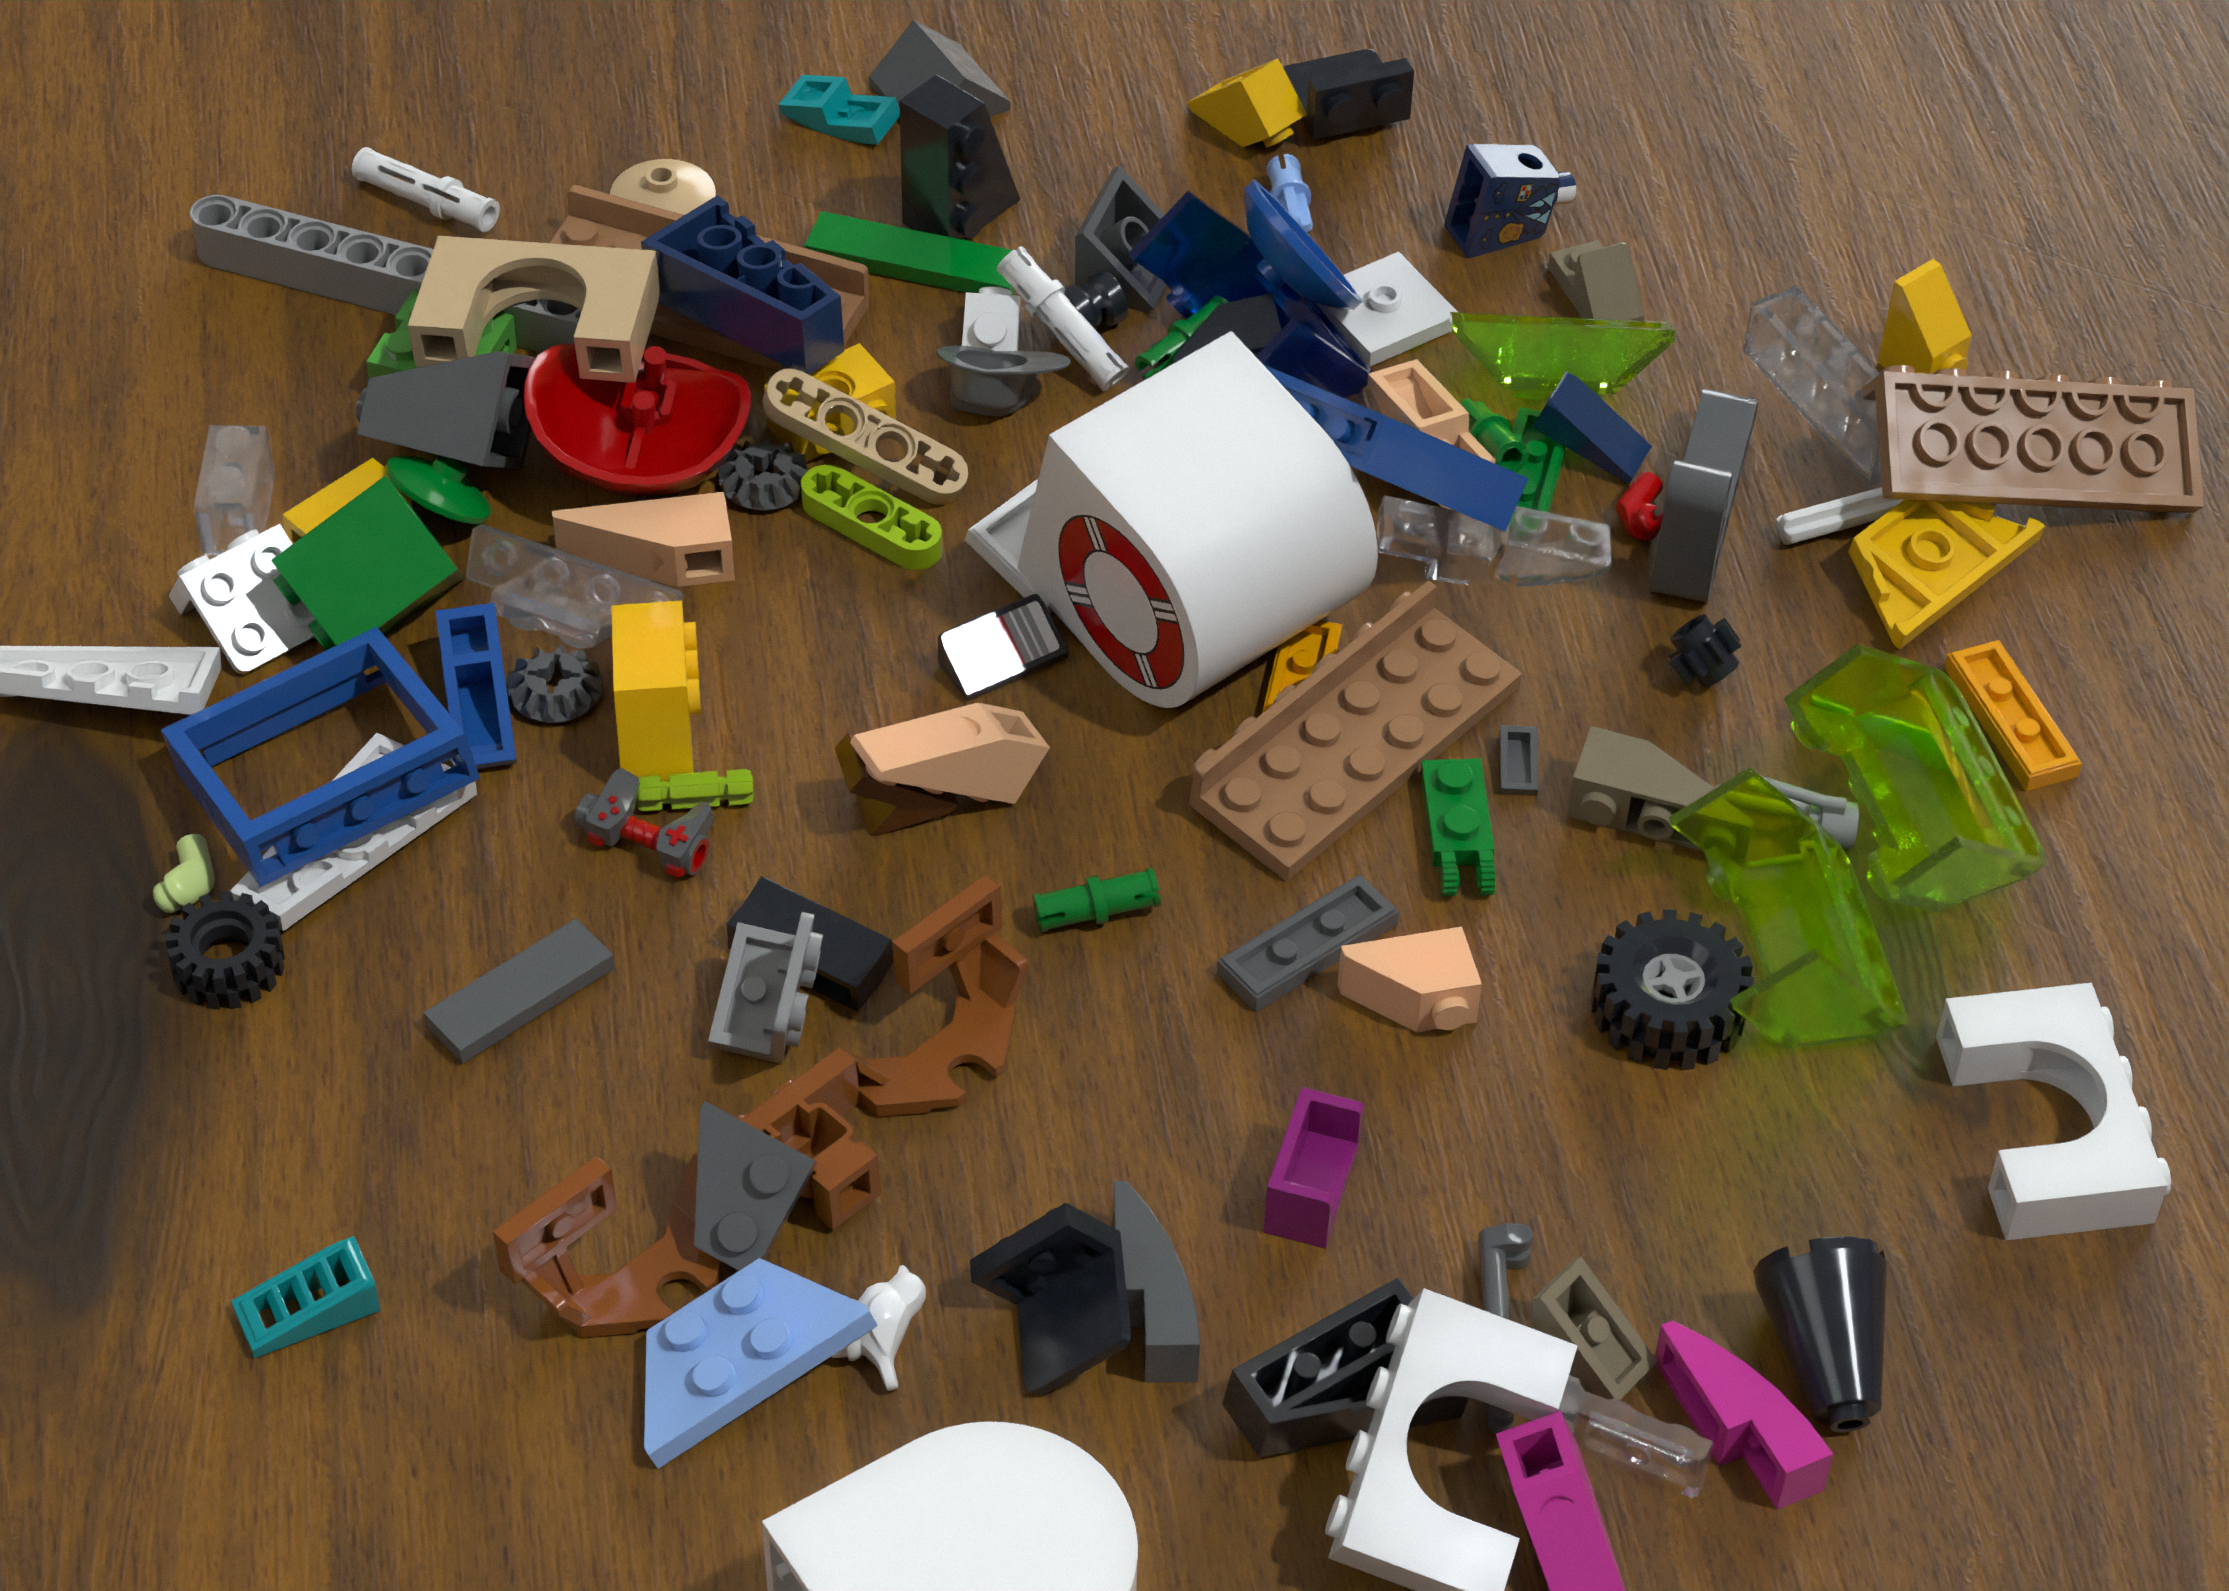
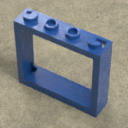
[1264,365,1528,532]
[161,626,480,887]

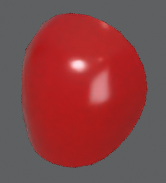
[524,343,751,495]

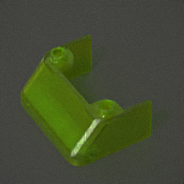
[1669,767,1907,1049]

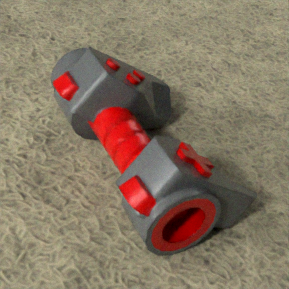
[574,768,714,877]

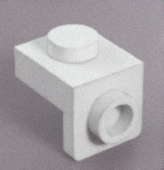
[962,287,1022,351]

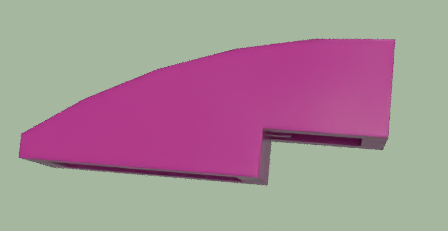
[1655,1320,1833,1510]

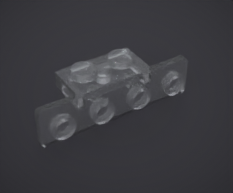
[466,524,683,648]

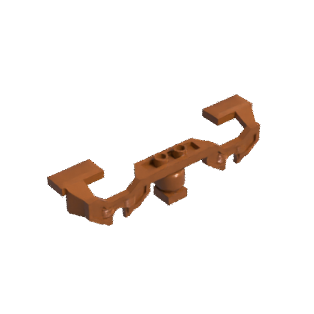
[492,874,1029,1338]

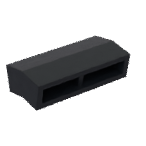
[726,876,894,1012]

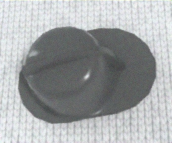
[936,345,1070,416]

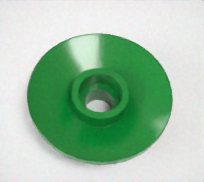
[385,455,492,524]

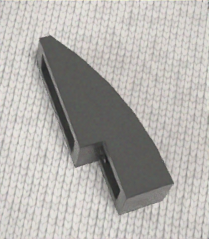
[1113,1181,1200,1383]

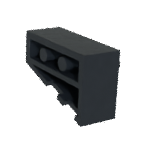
[899,74,1021,240]
[1222,1277,1470,1458]

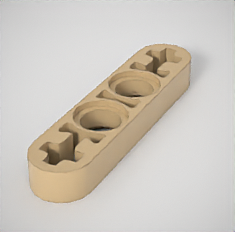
[762,369,968,505]

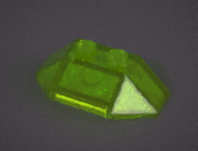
[1450,312,1675,399]

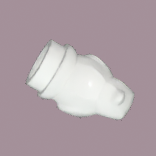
[832,1265,926,1391]

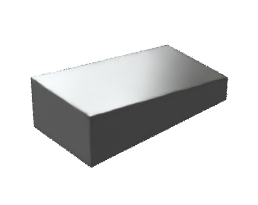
[1498,725,1538,796]

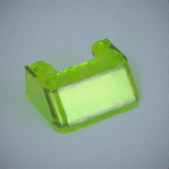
[1784,644,2047,912]

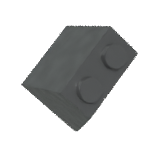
[356,351,536,469]

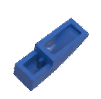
[436,603,517,769]

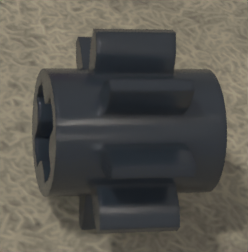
[1668,614,1742,687]

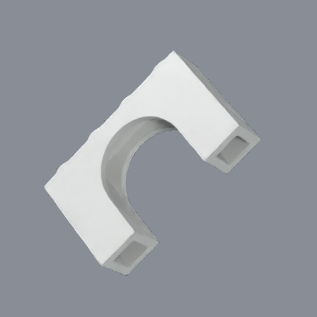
[1936,983,2171,1240]
[1325,1288,1577,1591]

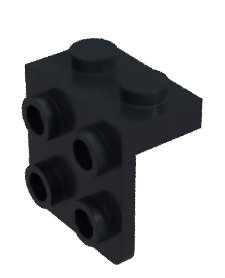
[1283,49,1414,140]
[969,1203,1131,1396]

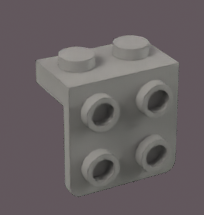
[708,912,823,1064]

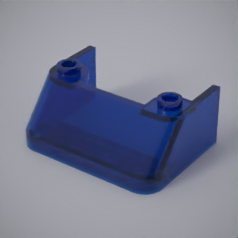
[1128,191,1373,398]

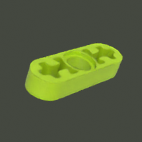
[801,465,942,570]

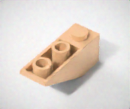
[552,492,735,587]
[850,702,1050,804]

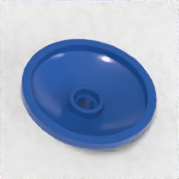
[1243,179,1363,310]

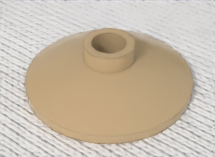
[610,159,716,215]

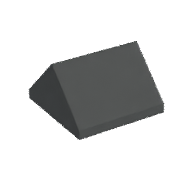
[869,20,1010,119]
[1075,165,1189,312]

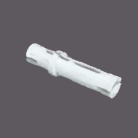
[352,147,500,232]
[996,246,1129,391]

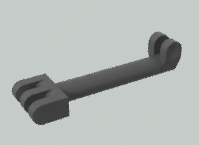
[1478,1223,1533,1434]

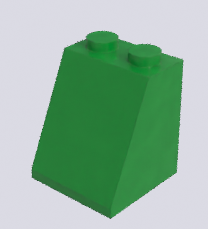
[271,475,465,650]

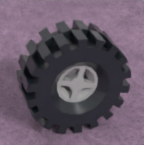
[1591,909,1754,1071]

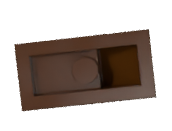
[835,732,958,836]

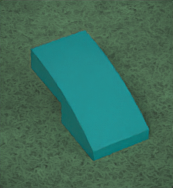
[778,75,900,145]

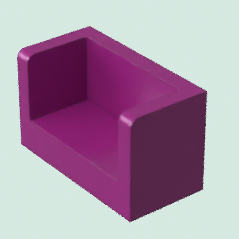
[1263,1087,1364,1249]

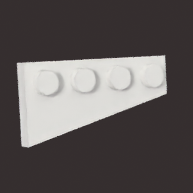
[0,646,221,715]
[231,733,477,931]

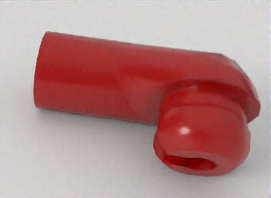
[1616,471,1663,541]

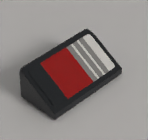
[938,594,1068,701]

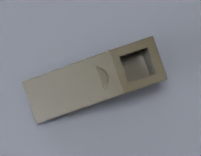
[1567,726,1752,861]

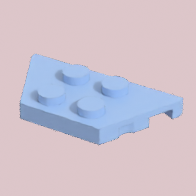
[644,1258,878,1469]

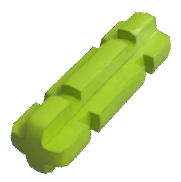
[636,769,754,812]

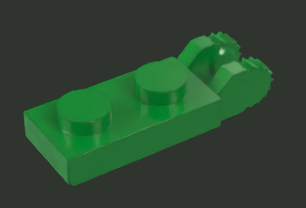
[1420,758,1496,897]

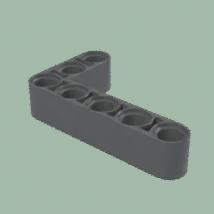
[1651,388,1759,604]

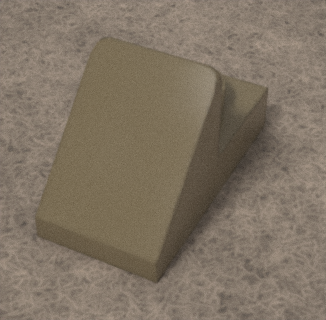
[1548,240,1645,337]
[1532,1256,1657,1406]

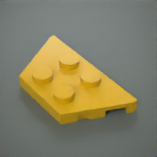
[1848,499,2045,649]

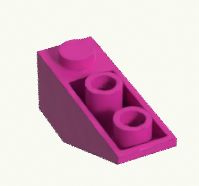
[1496,1411,1626,1591]

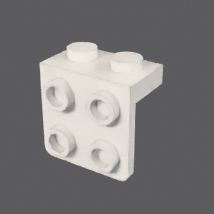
[169,524,316,674]

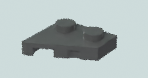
[694,1101,818,1271]

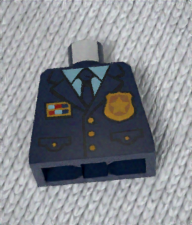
[1444,144,1576,258]

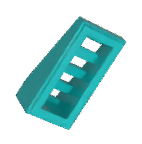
[231,1236,381,1358]

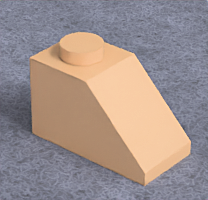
[1338,926,1482,1032]

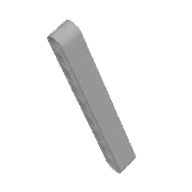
[189,195,581,353]

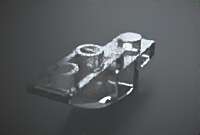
[1377,495,1611,587]

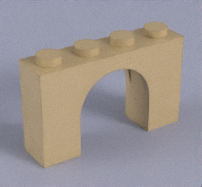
[408,236,661,383]

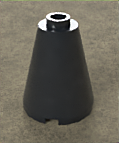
[1753,1236,1888,1432]

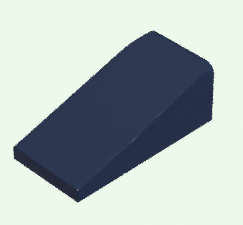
[1533,371,1652,484]

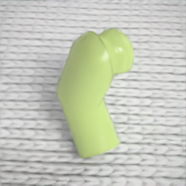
[153,834,215,913]

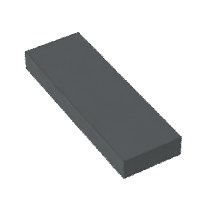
[1217,874,1399,1012]
[423,918,615,1064]

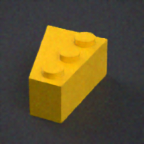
[612,600,701,781]

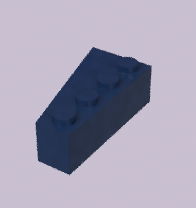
[641,195,845,375]

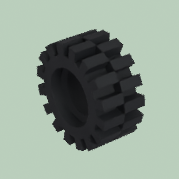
[165,891,285,1010]

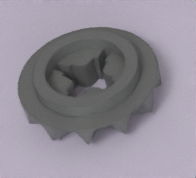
[719,437,808,510]
[507,643,603,723]

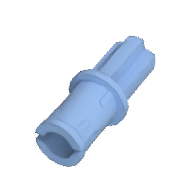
[1267,154,1313,232]

